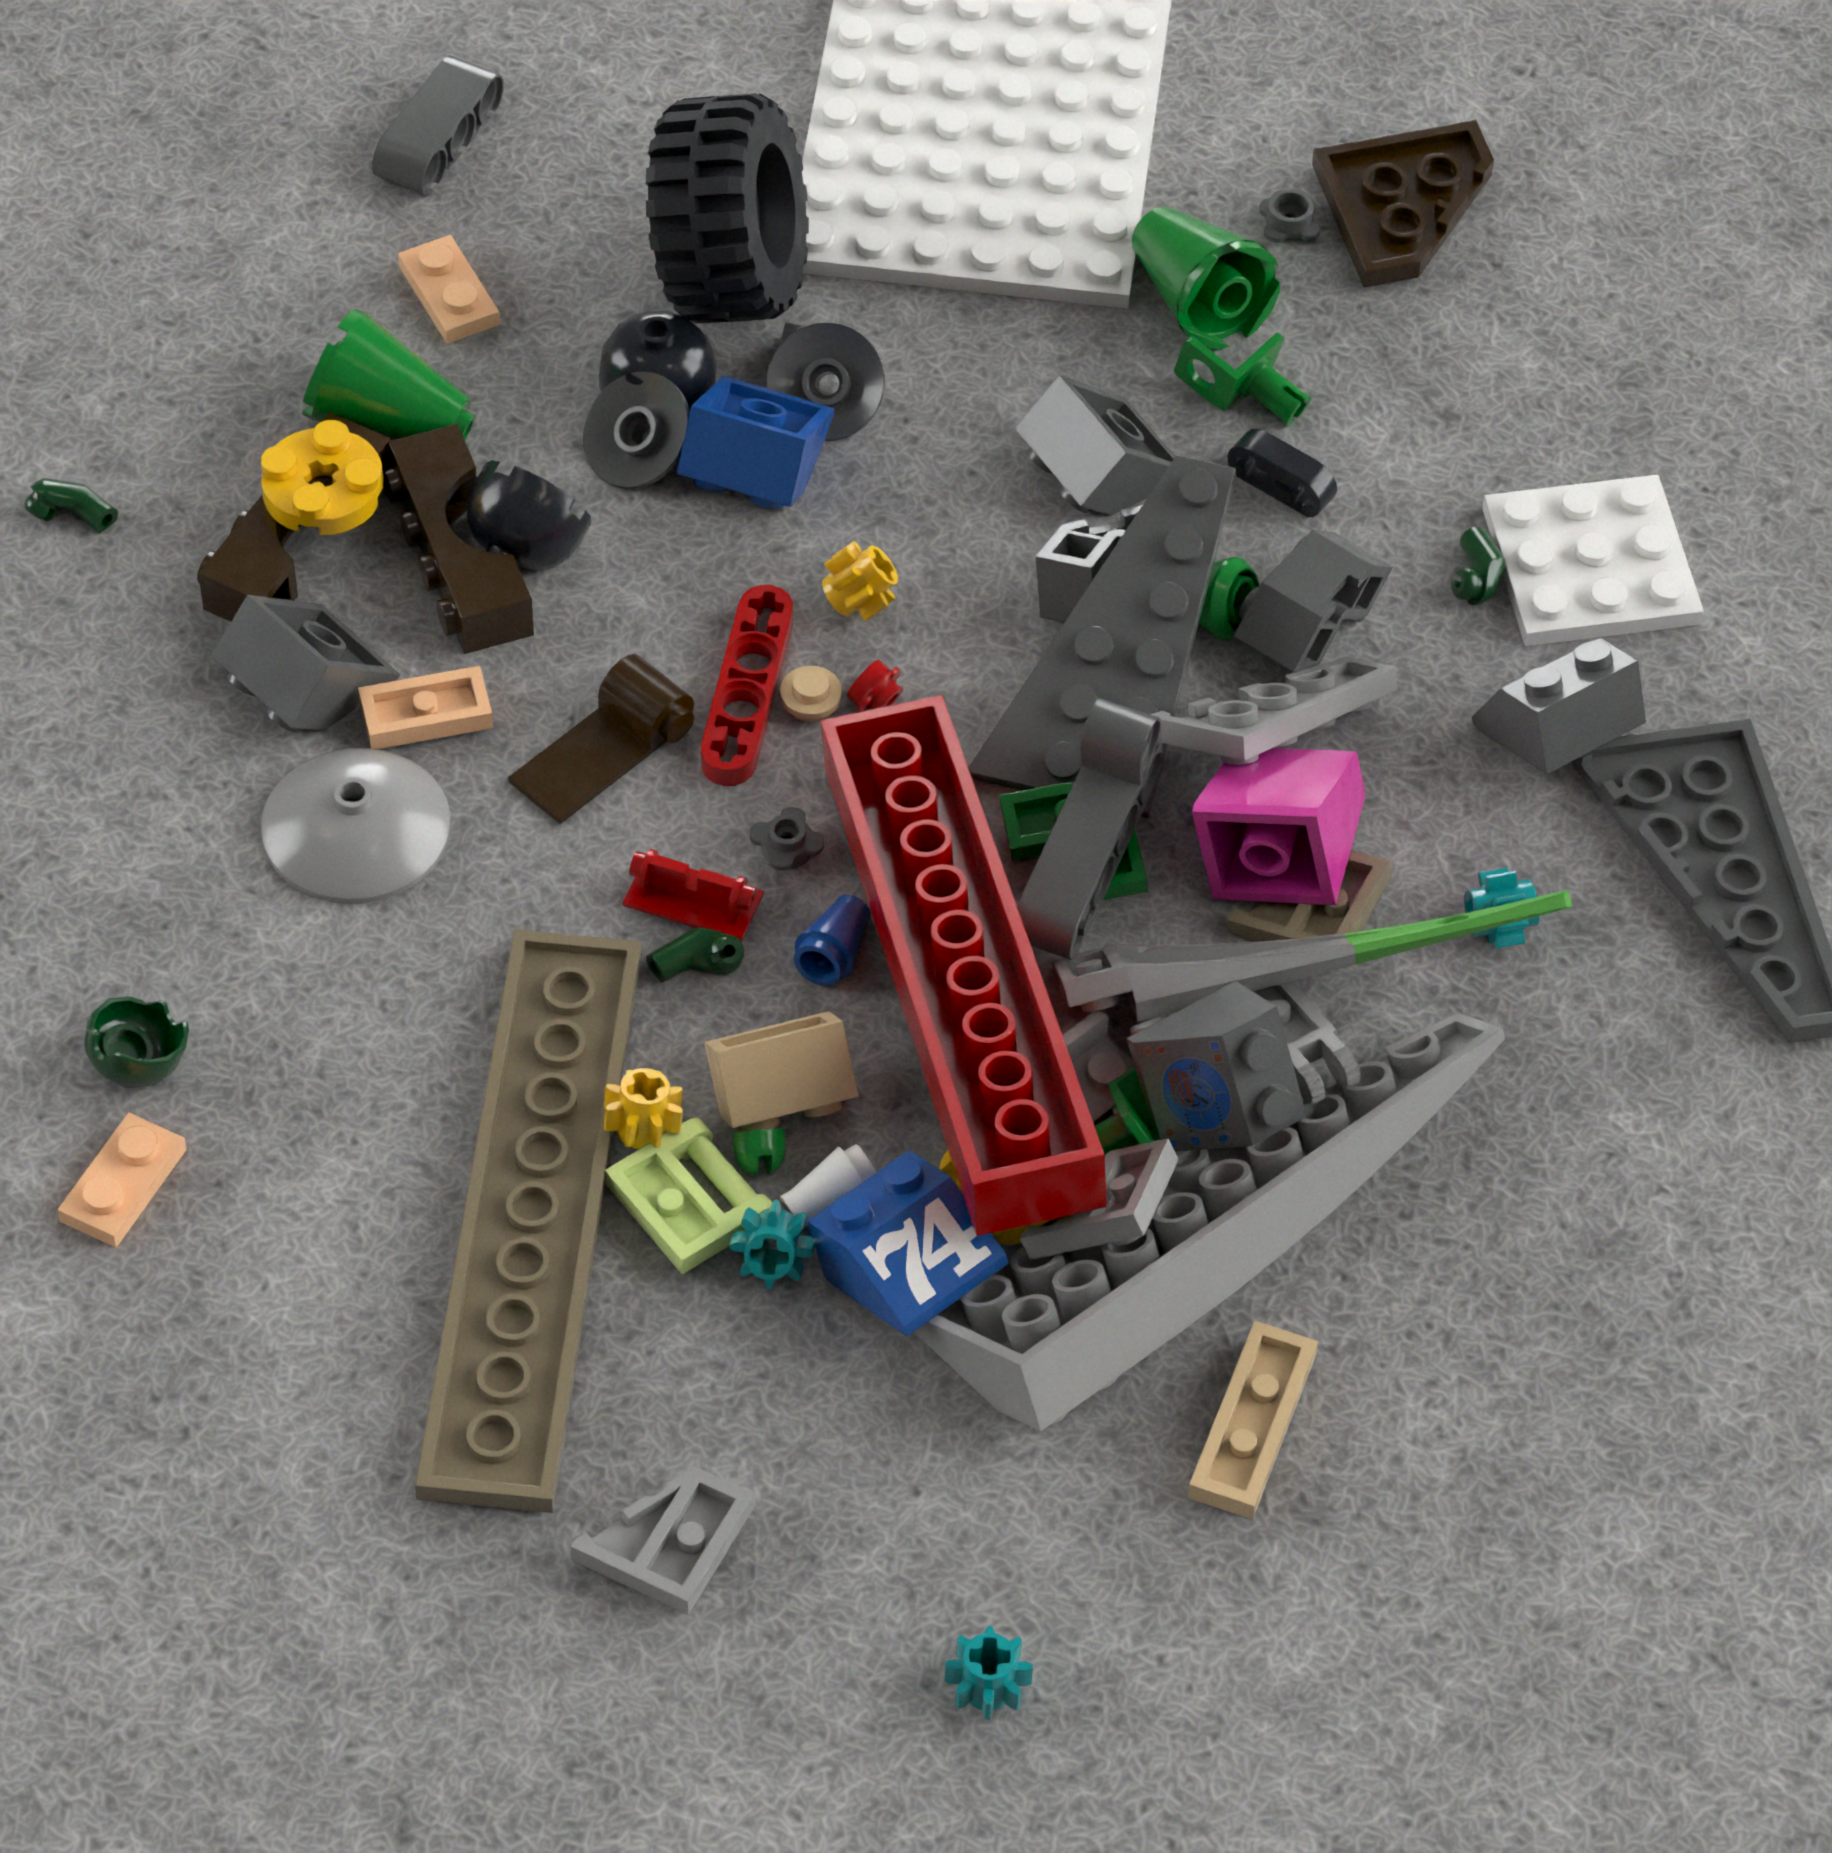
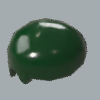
[84,996,189,1088]

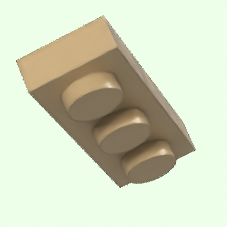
[1188,1320,1318,1520]

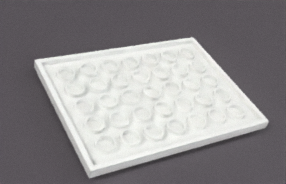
[802,0,1172,309]

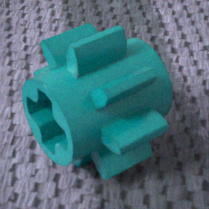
[1464,867,1540,949]
[730,1200,815,1289]
[944,1626,1033,1720]

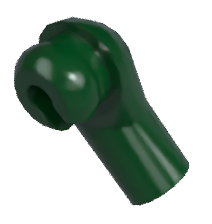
[24,478,118,533]
[1451,527,1506,605]
[646,927,744,983]

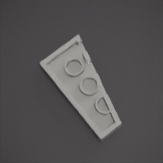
[1150,657,1397,765]

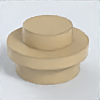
[780,666,842,722]

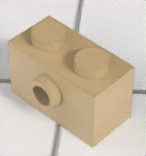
[704,1011,859,1132]

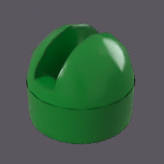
[732,1129,786,1177]

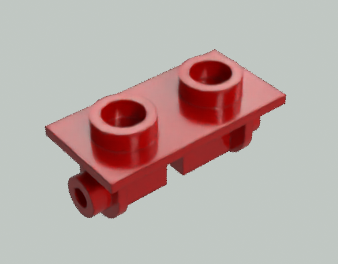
[623,849,764,942]

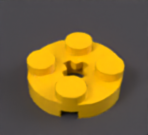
[261,420,383,535]

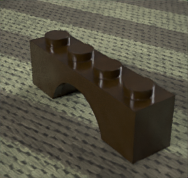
[197,412,391,622]
[382,423,534,654]

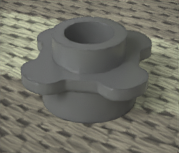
[1259,188,1320,243]
[750,807,824,871]

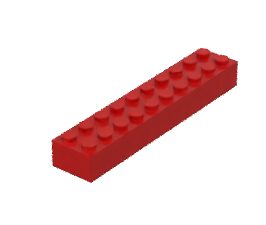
[820,695,1107,1236]

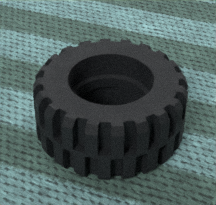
[645,93,809,324]

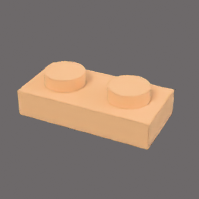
[398,234,500,344]
[358,666,493,749]
[57,1112,187,1248]

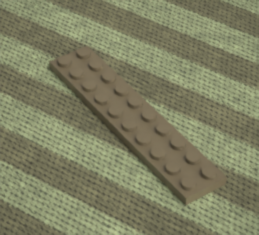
[415,929,642,1513]

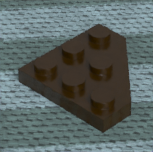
[1312,120,1494,287]

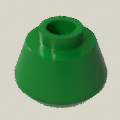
[1198,557,1259,640]

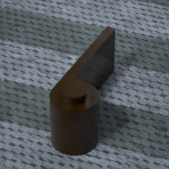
[508,654,694,824]

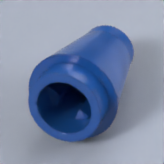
[794,895,871,986]

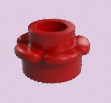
[846,659,903,713]

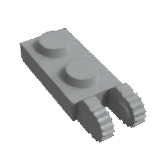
[1254,981,1361,1105]

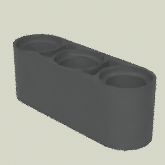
[372,55,504,196]

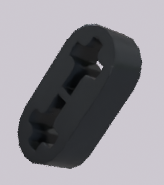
[1227,429,1337,517]

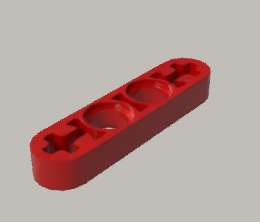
[701,585,793,786]

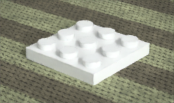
[1482,475,1704,646]

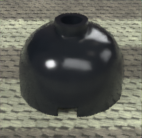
[599,311,716,411]
[467,460,591,572]

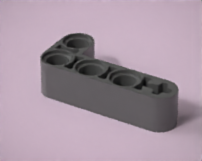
[1017,698,1162,960]

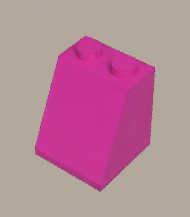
[1192,748,1366,905]

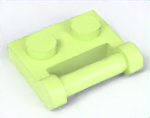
[605,1118,773,1275]

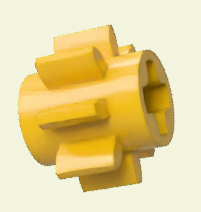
[822,541,898,621]
[604,1068,683,1149]

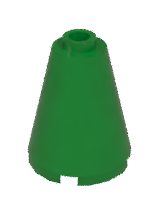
[1132,207,1281,350]
[302,309,476,440]

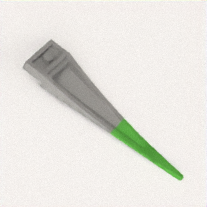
[1052,890,1573,1022]

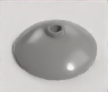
[261,748,451,904]

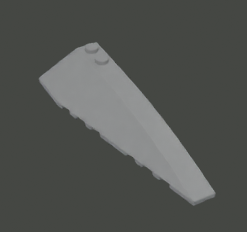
[914,1012,1505,1432]

